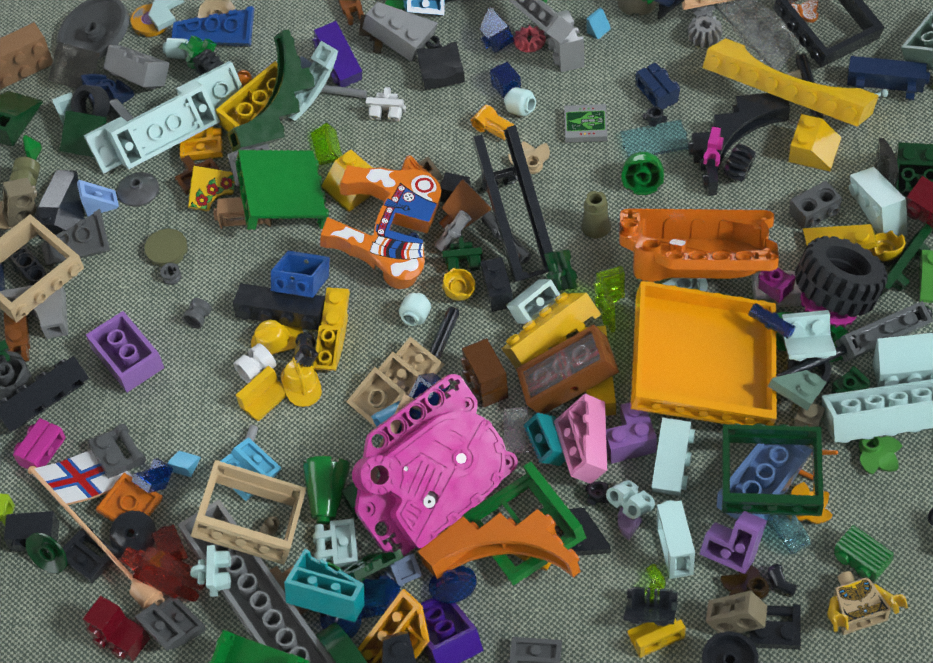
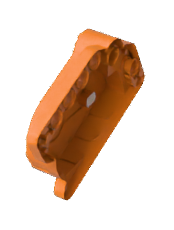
[619,208,779,282]

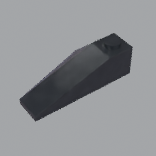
[35,170,85,239]

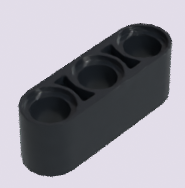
[8,245,47,285]

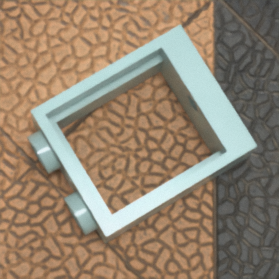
[657,500,695,579]

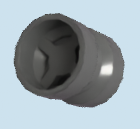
[182,298,212,329]

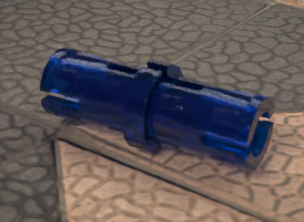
[748,303,796,339]

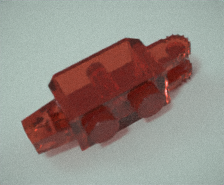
[120,547,206,602]

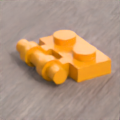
[180,127,223,162]

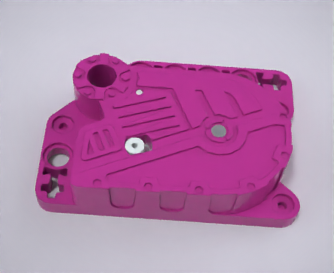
[352,374,518,556]

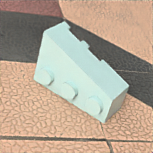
[849,167,908,236]
[652,418,695,496]

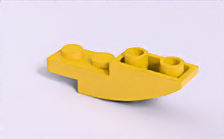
[313,287,350,371]

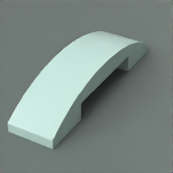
[289,41,338,121]

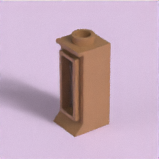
[214,197,271,229]

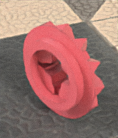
[513,25,546,52]

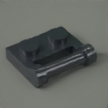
[62,526,122,584]
[749,604,801,650]

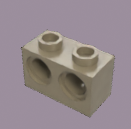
[2,178,37,227]
[706,591,767,633]

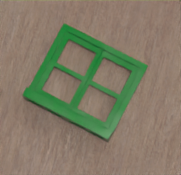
[462,461,586,586]

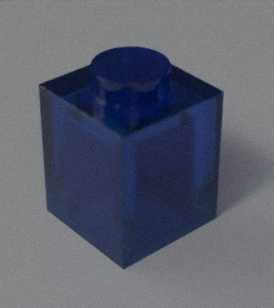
[490,61,521,98]

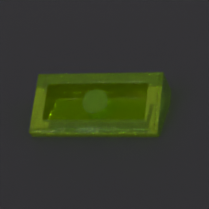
[311,122,342,165]

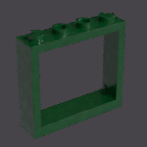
[722,423,824,516]

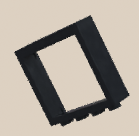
[773,0,884,68]

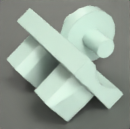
[191,545,231,597]

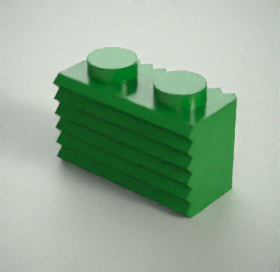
[834,525,894,583]

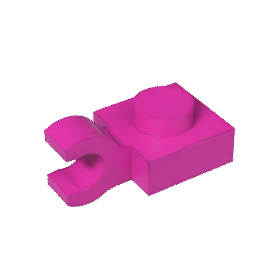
[703,127,724,167]

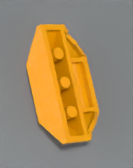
[358,589,430,663]

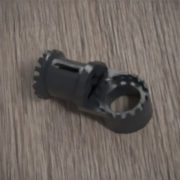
[294,332,318,367]

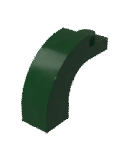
[315,622,367,663]

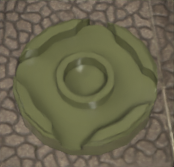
[144,228,188,267]

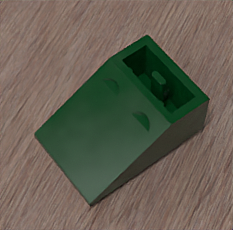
[0,91,43,147]
[894,142,933,198]

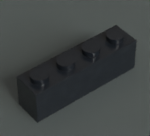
[233,283,325,330]

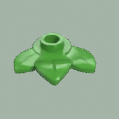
[859,436,902,475]

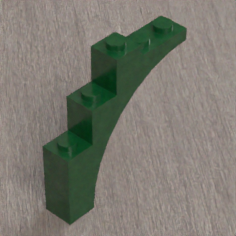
[227,29,315,152]

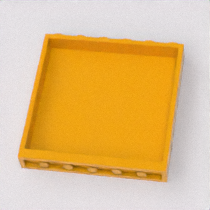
[631,281,777,426]

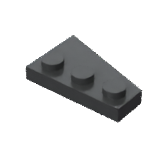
[41,209,110,266]

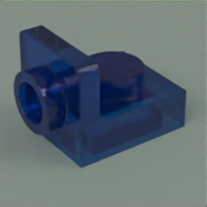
[132,458,173,493]

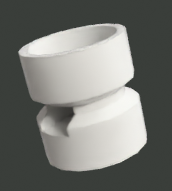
[233,343,277,384]

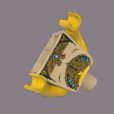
[827,571,908,635]

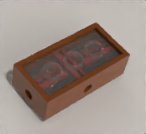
[516,324,619,414]

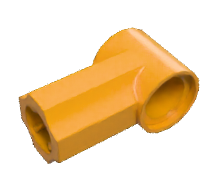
[470,105,514,140]

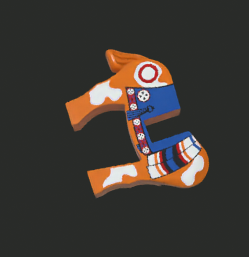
[320,155,441,289]

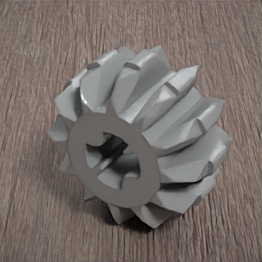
[688,14,722,48]

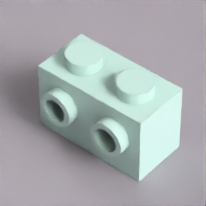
[506,279,560,324]

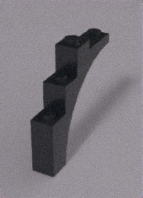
[688,93,790,196]

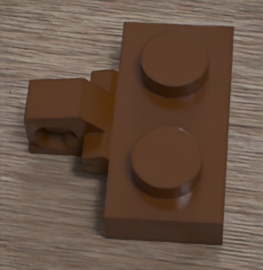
[175,155,220,196]

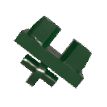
[442,236,483,272]
[544,249,578,291]

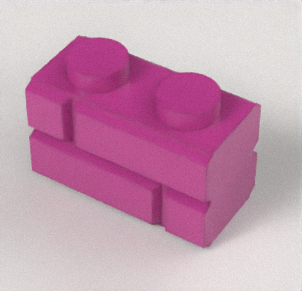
[13,418,66,469]

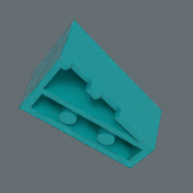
[284,549,365,622]

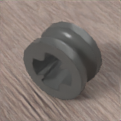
[160,263,182,285]

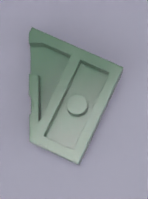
[768,370,827,410]

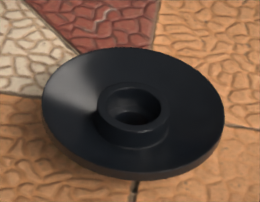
[109,511,157,558]

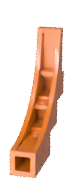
[417,509,581,579]

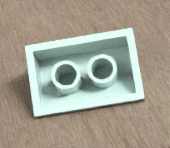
[872,333,933,387]

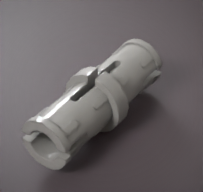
[435,210,471,251]

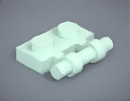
[313,518,358,568]

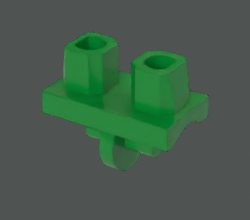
[179,35,217,69]

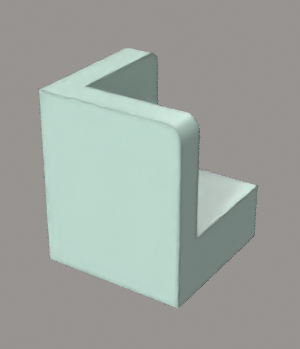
[52,92,73,125]

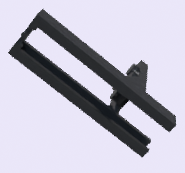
[472,125,553,283]

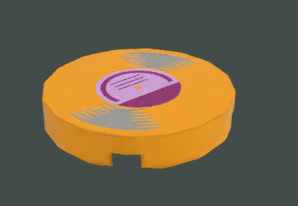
[130,4,167,37]

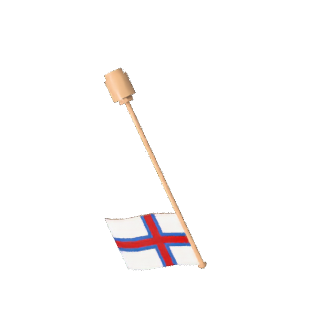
[28,450,165,610]

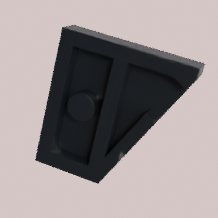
[562,508,611,556]

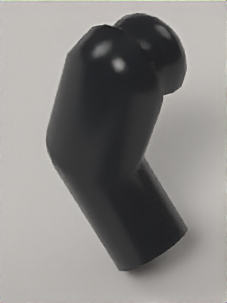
[767,563,798,597]

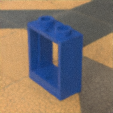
[271,251,330,298]

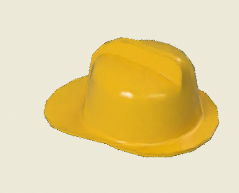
[251,320,303,355]
[280,357,322,407]

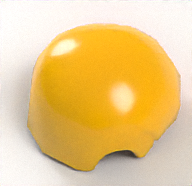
[870,230,906,262]
[442,268,476,301]

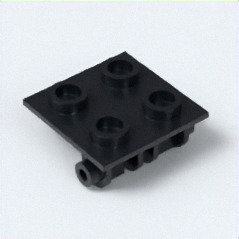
[623,586,678,626]

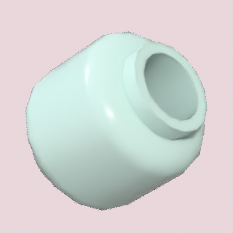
[504,87,536,116]
[399,293,431,326]

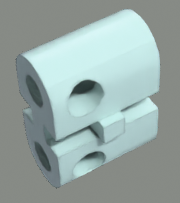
[606,480,655,519]

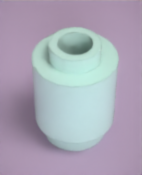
[163,38,189,59]

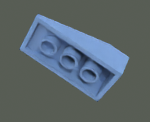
[717,444,812,520]

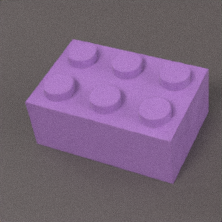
[86,311,164,392]

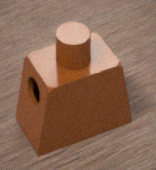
[439,179,492,229]

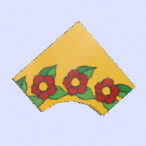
[188,166,235,211]

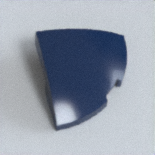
[81,74,134,110]

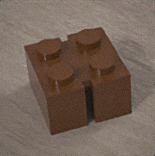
[460,338,509,408]

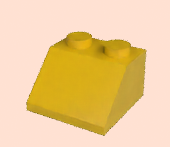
[789,114,841,172]
[321,149,373,212]

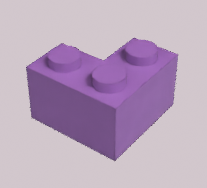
[606,402,657,464]
[699,511,767,574]

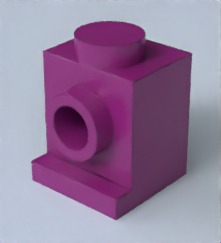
[758,267,796,303]

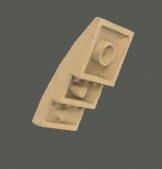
[346,336,445,427]

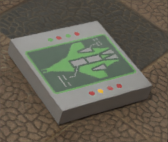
[564,104,607,143]

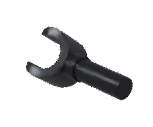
[425,36,443,49]

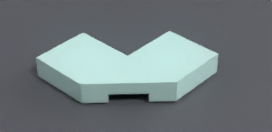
[149,0,184,31]

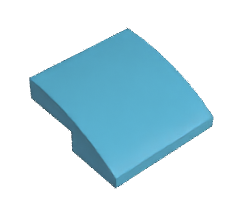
[221,437,282,501]

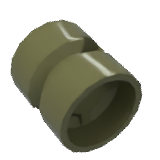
[9,157,41,188]

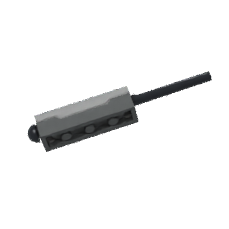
[776,301,933,377]

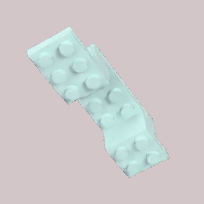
[84,61,243,173]

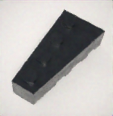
[0,355,89,434]

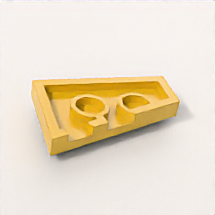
[803,224,878,250]

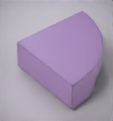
[618,507,642,540]

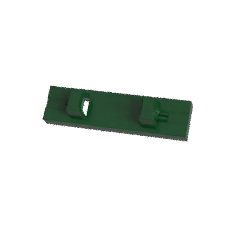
[879,223,933,298]

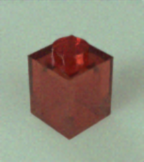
[152,524,188,567]

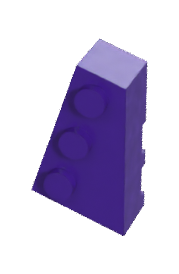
[312,21,362,87]

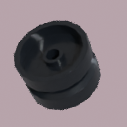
[702,631,759,663]

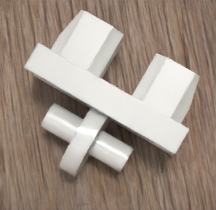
[366,87,406,122]

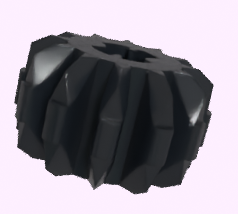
[724,144,756,182]

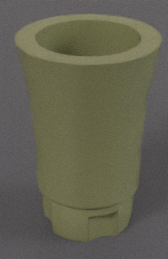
[581,191,611,238]

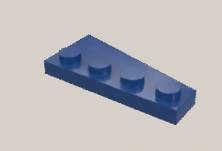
[172,6,255,46]

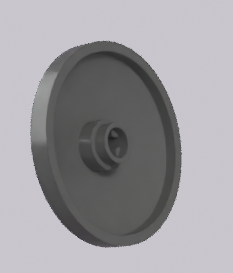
[57,0,129,64]

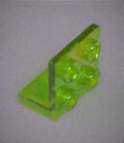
[593,266,625,333]

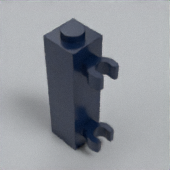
[847,56,930,101]

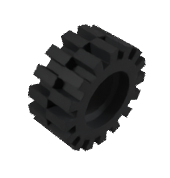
[193,49,224,76]

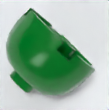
[621,151,664,195]

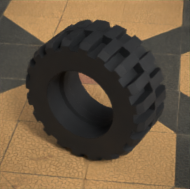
[795,236,888,317]

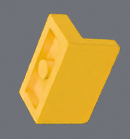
[236,366,286,421]
[627,619,686,658]

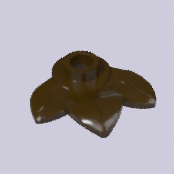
[720,565,769,600]

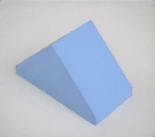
[77,180,119,216]

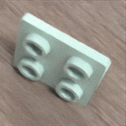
[782,310,836,361]

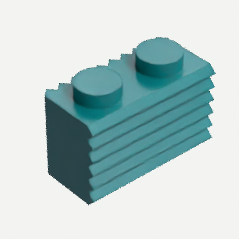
[523,413,566,466]

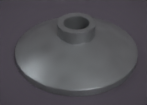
[117,172,159,207]

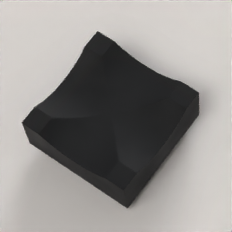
[417,42,465,90]

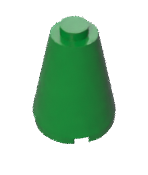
[303,456,350,525]

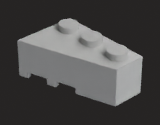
[362,2,438,62]
[543,10,585,72]
[104,45,170,89]

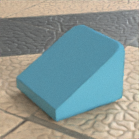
[587,8,611,39]
[167,451,200,477]

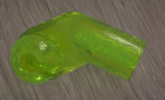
[645,564,666,599]

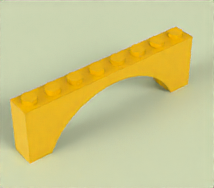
[702,38,879,127]

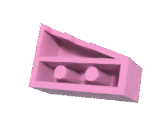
[554,394,607,484]

